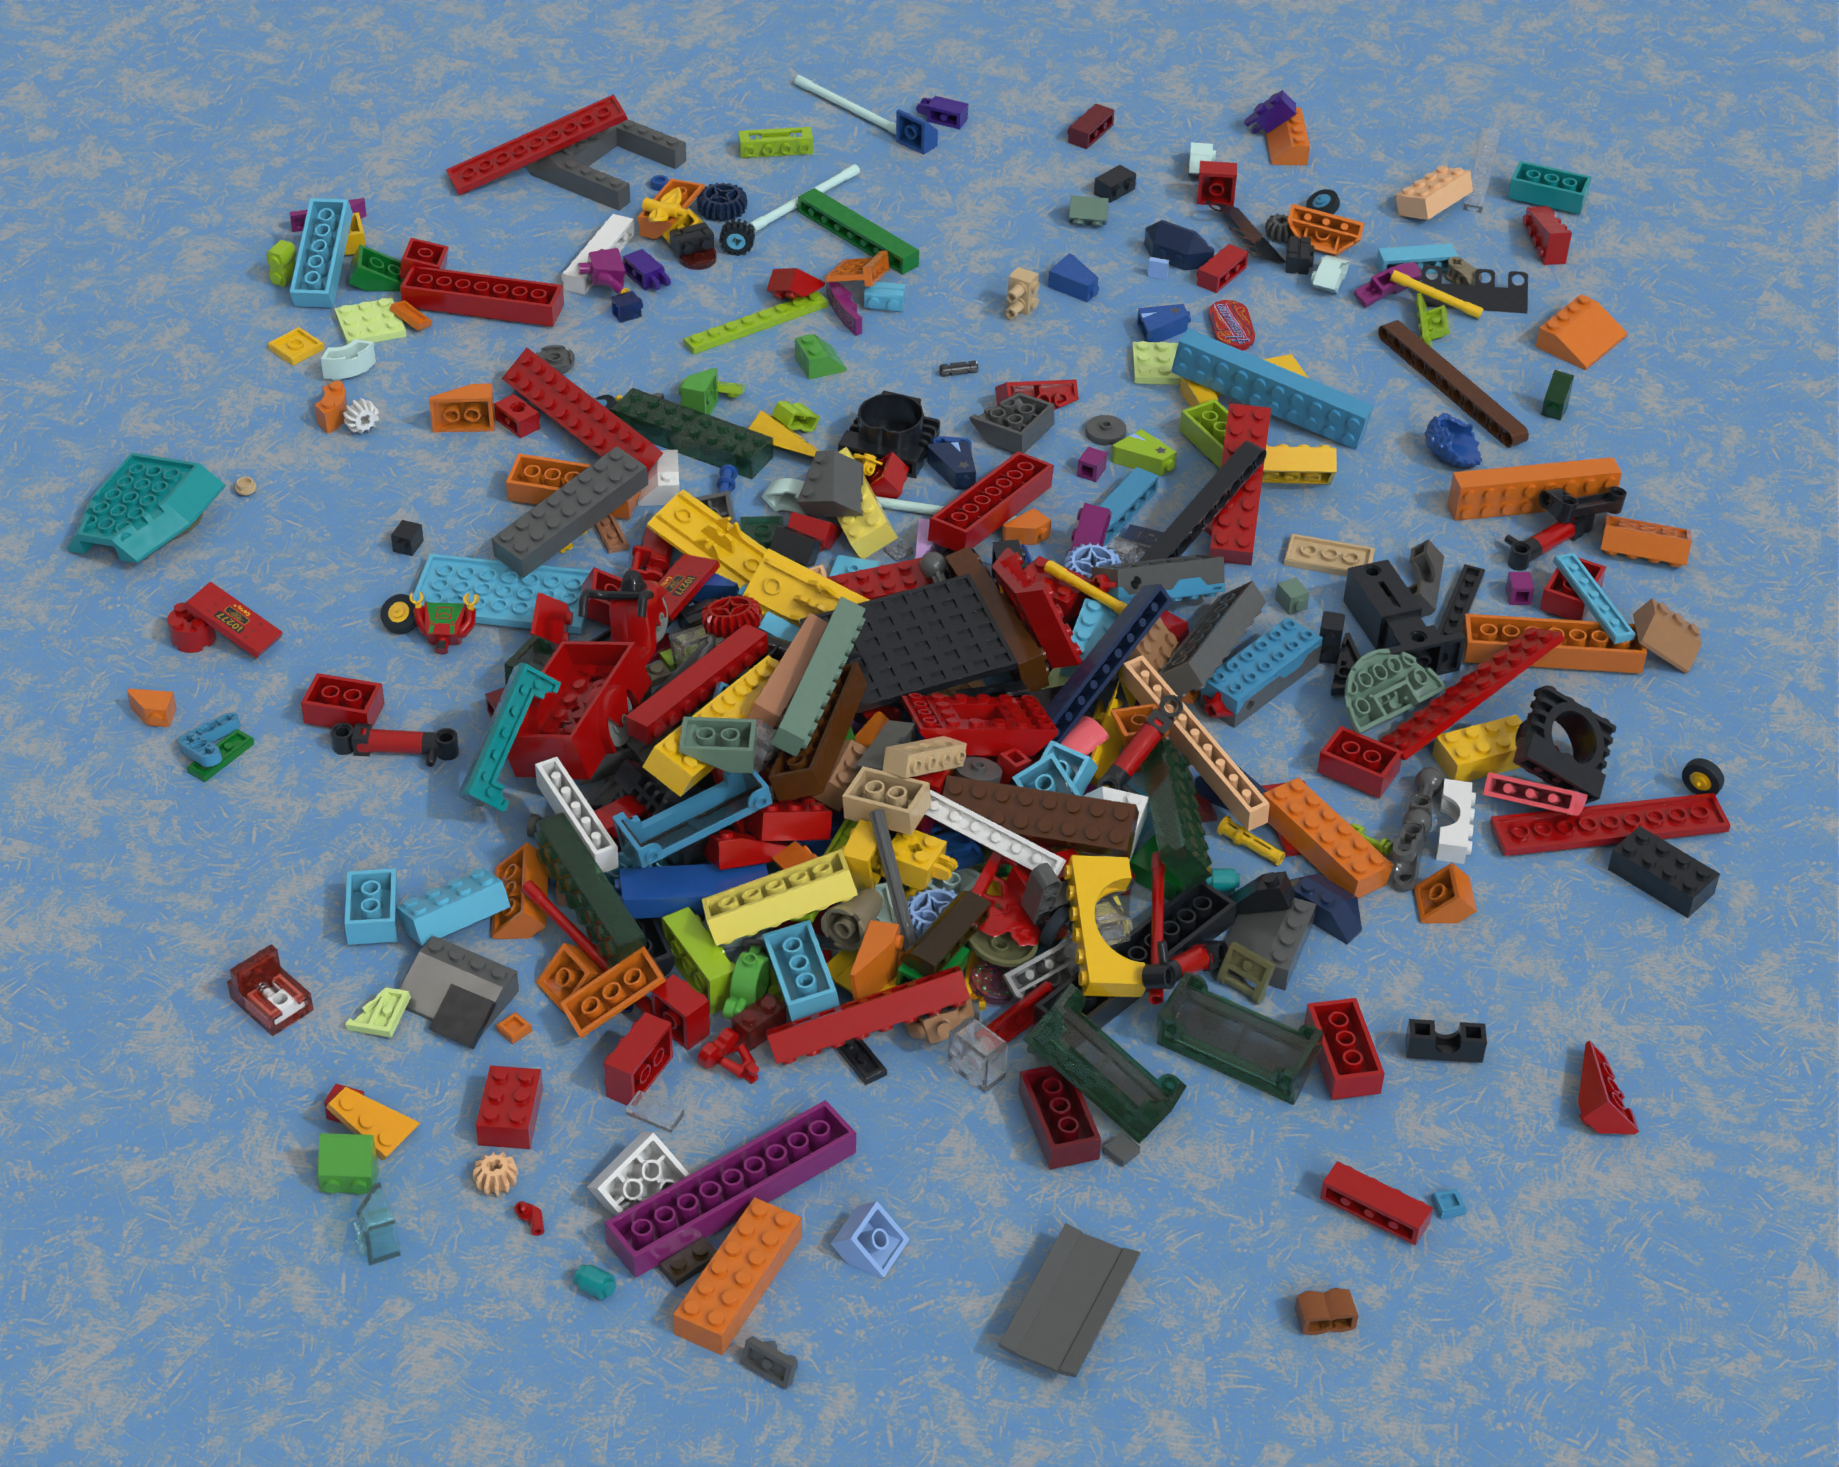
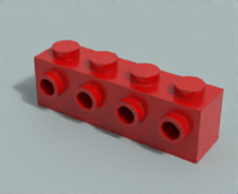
[1320,1161,1433,1246]

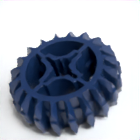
[697,182,748,221]

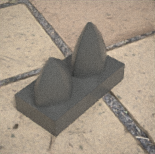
[740,1336,798,1389]

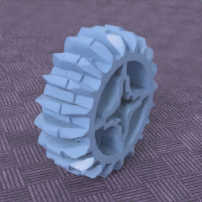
[1063,542,1121,579]
[907,886,957,939]

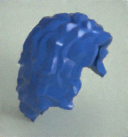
[1425,413,1482,468]

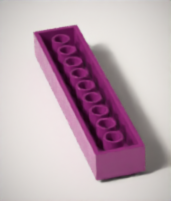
[604,1100,856,1278]

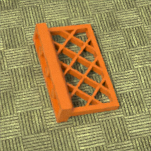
[826,250,889,287]

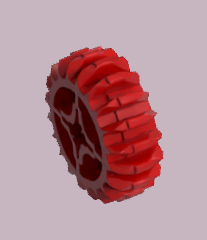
[701,595,762,639]

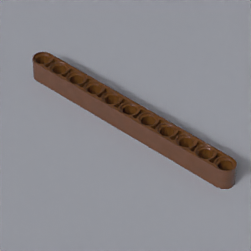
[1378,320,1529,448]

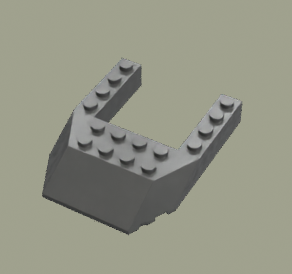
[526,120,686,211]

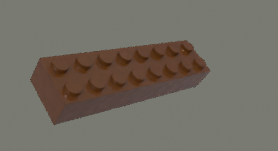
[945,546,1050,692]
[768,662,868,801]
[937,775,1139,859]

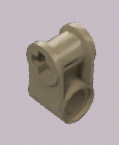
[1445,257,1482,286]

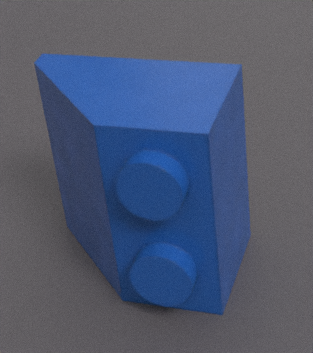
[896,109,938,155]

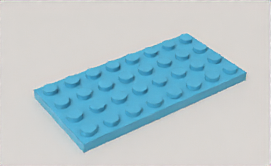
[413,554,591,634]

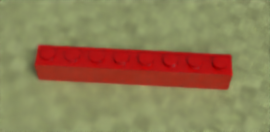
[625,624,768,745]
[766,965,971,1065]

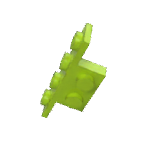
[1415,292,1450,349]

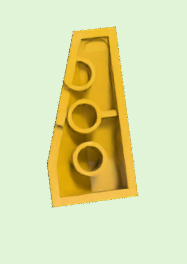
[747,410,820,458]

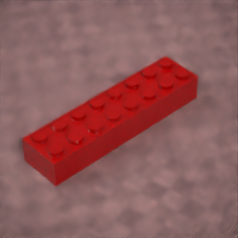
[400,265,564,327]
[1209,403,1271,566]
[928,451,1054,552]

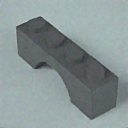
[1408,539,1444,618]

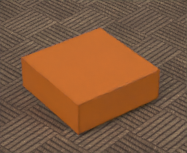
[496,1012,532,1044]

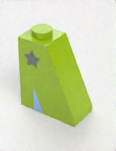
[1111,429,1177,476]

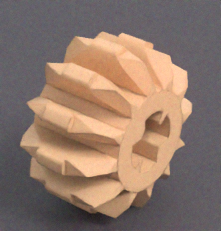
[472,1151,518,1197]

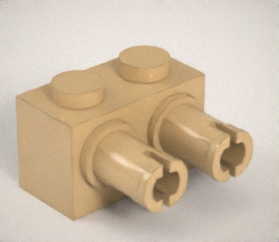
[1005,267,1040,320]

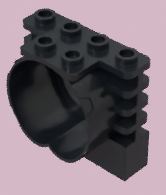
[838,390,940,479]
[1513,685,1617,804]
[613,759,732,834]

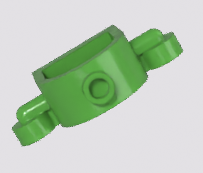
[723,945,770,1023]

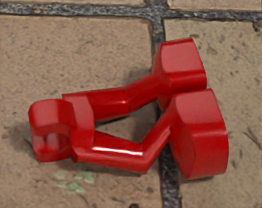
[697,1027,759,1084]

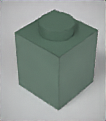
[1275,577,1310,615]

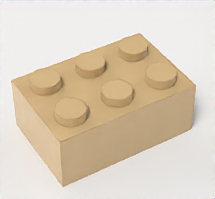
[842,766,931,835]

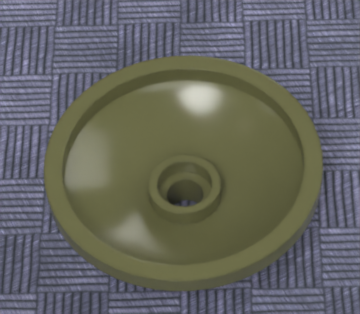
[968,929,1039,967]

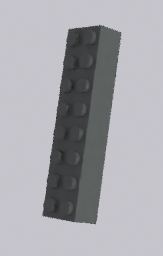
[491,446,648,578]
[1158,581,1266,699]

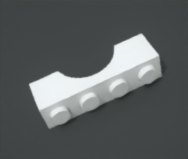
[1436,779,1476,864]

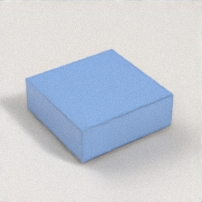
[1148,257,1169,280]

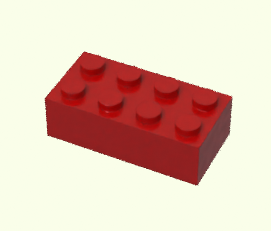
[1304,998,1385,1100]

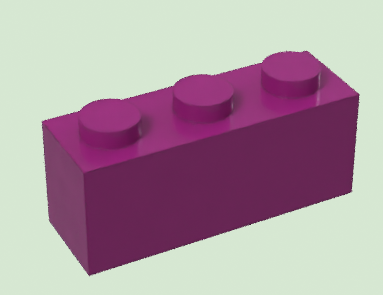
[1066,503,1112,556]

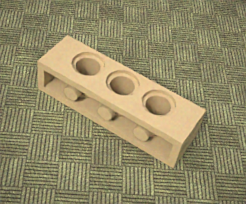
[883,736,967,778]

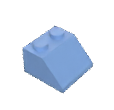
[831,1201,910,1278]

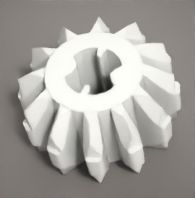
[343,398,379,434]

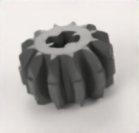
[1265,214,1294,243]

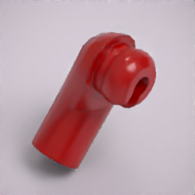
[514,1201,545,1236]

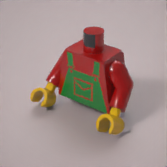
[409,591,480,655]

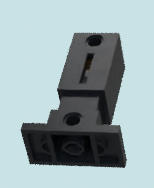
[1343,560,1466,675]

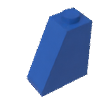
[1048,253,1099,302]

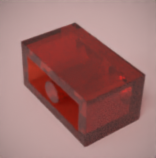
[731,993,786,1052]

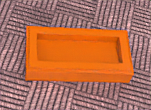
[389,300,432,331]

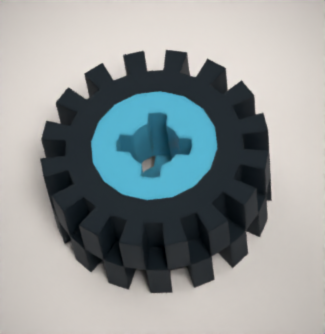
[719,219,755,256]

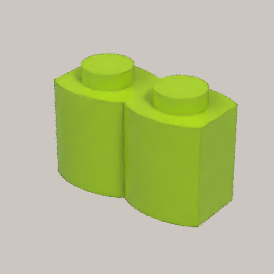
[266,240,296,287]
[772,401,820,432]

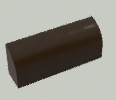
[899,891,991,976]

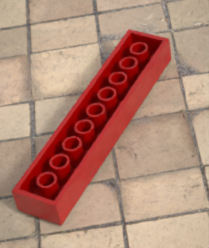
[501,347,663,473]

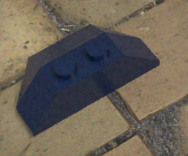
[1144,220,1214,271]
[1290,874,1362,944]

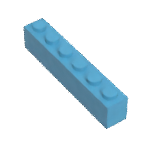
[1071,467,1159,546]

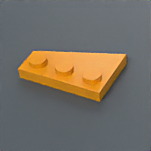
[326,1087,420,1161]

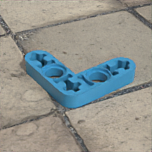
[177,713,241,767]

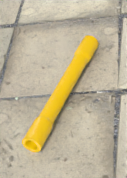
[1390,270,1484,319]
[1044,560,1128,615]

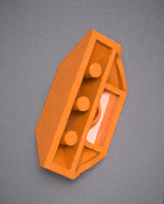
[1287,204,1365,256]

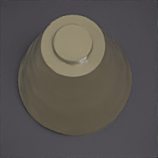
[821,888,883,951]

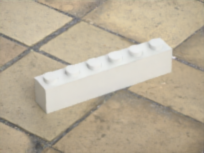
[561,214,634,295]
[535,757,619,876]

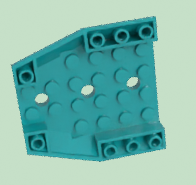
[67,453,226,563]

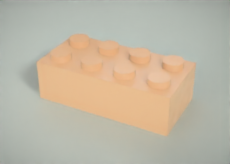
[1396,166,1473,220]

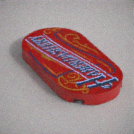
[1209,300,1255,351]

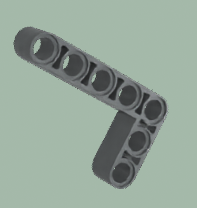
[1021,863,1135,925]

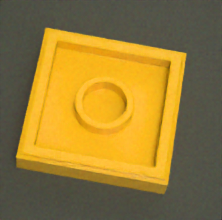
[267,327,325,366]

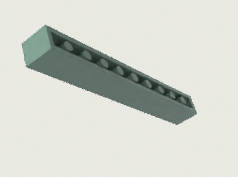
[770,596,866,757]

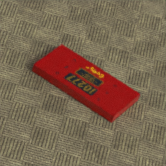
[658,554,720,621]
[184,581,283,658]

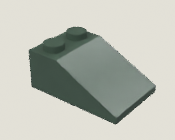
[679,717,757,773]

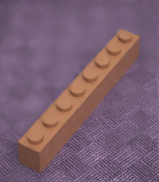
[746,613,828,734]

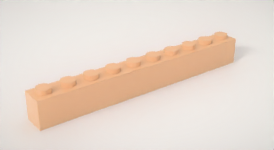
[1122,655,1270,831]

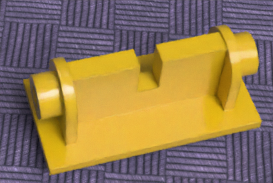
[853,453,883,476]

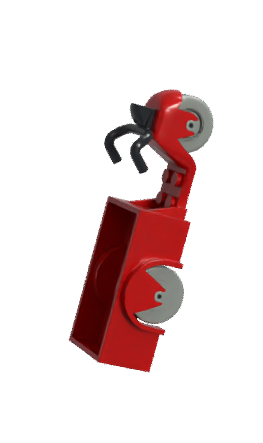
[507,570,668,780]

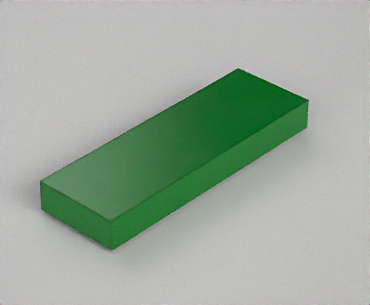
[187,729,254,782]

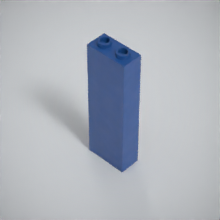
[614,863,768,919]

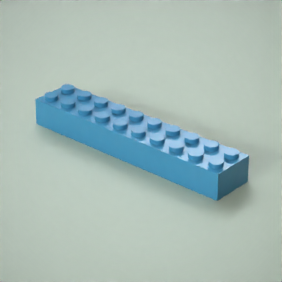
[1171,328,1374,450]

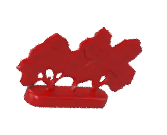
[971,844,1057,946]

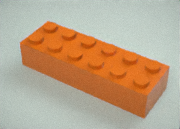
[506,453,641,519]
[1263,777,1393,899]
[673,1197,802,1356]

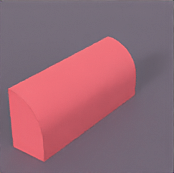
[1029,715,1110,766]
[1483,772,1588,816]

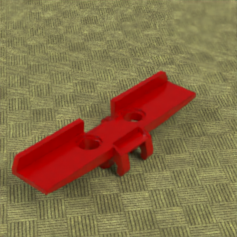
[628,527,677,582]

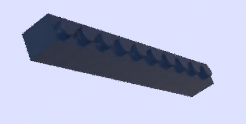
[1034,584,1173,756]

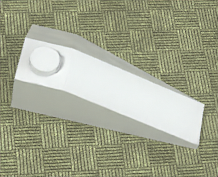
[638,450,680,506]

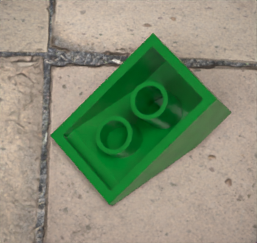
[348,244,404,291]

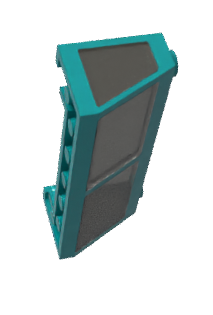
[457,663,561,812]

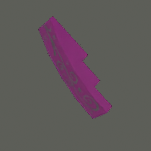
[826,281,862,336]

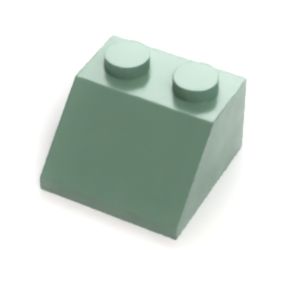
[1069,195,1109,227]

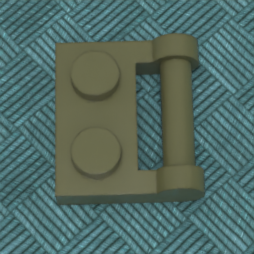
[1216,942,1276,1004]

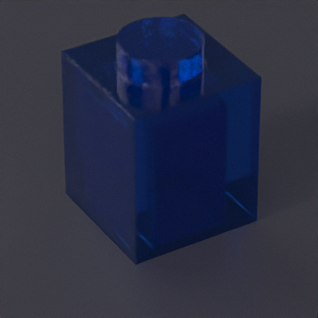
[611,291,643,323]

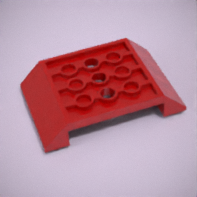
[992,547,1082,669]

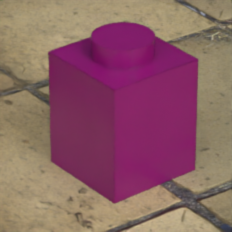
[1077,446,1107,482]
[1505,572,1534,605]

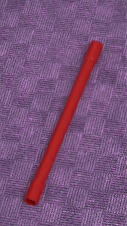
[1148,851,1166,1005]
[521,880,653,1015]

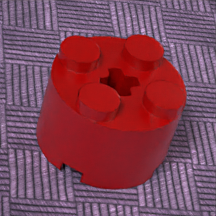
[167,603,216,653]

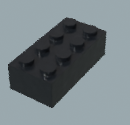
[1608,826,1720,918]

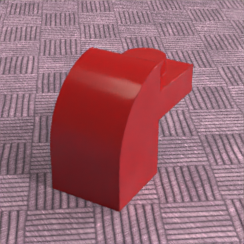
[977,747,1032,785]

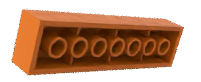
[1447,457,1622,521]
[1462,614,1647,674]

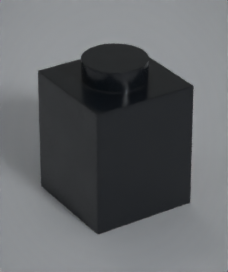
[391,520,424,556]

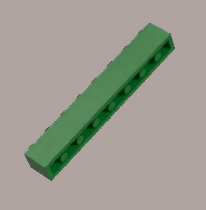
[798,188,919,275]

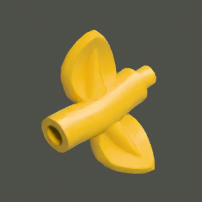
[642,187,687,222]

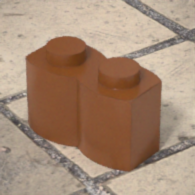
[1294,1288,1358,1335]

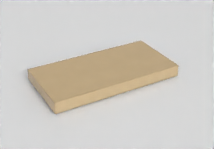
[1284,534,1375,577]

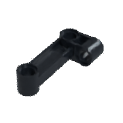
[1539,486,1627,523]

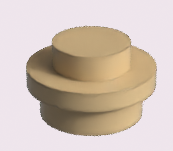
[235,477,257,496]

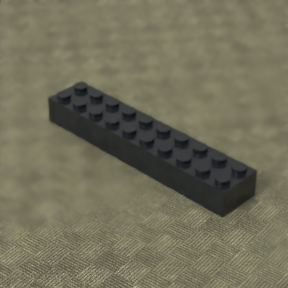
[1033,878,1237,1053]

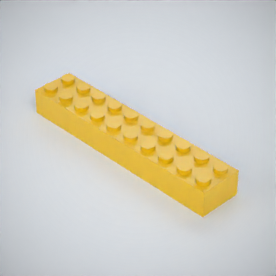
[642,655,779,797]

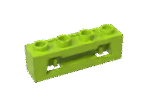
[738,127,813,158]

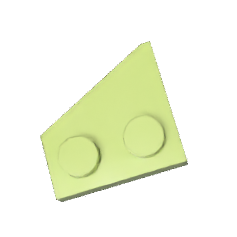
[345,988,411,1038]

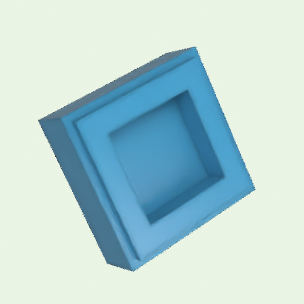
[1431,1189,1467,1220]

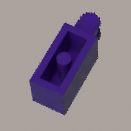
[1244,90,1296,134]
[916,96,968,130]
[623,249,671,291]

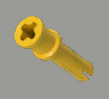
[1217,816,1285,866]

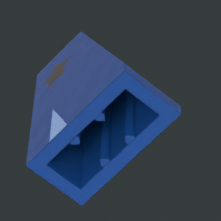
[1137,304,1191,342]

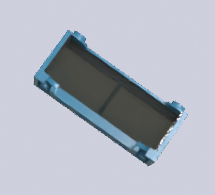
[612,769,772,868]

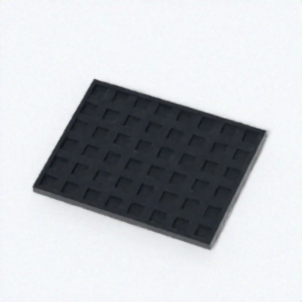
[800,573,1018,714]

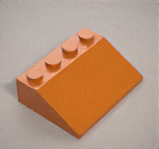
[1536,294,1628,370]
[1600,514,1692,567]

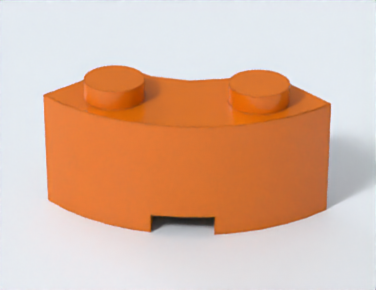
[314,380,348,434]

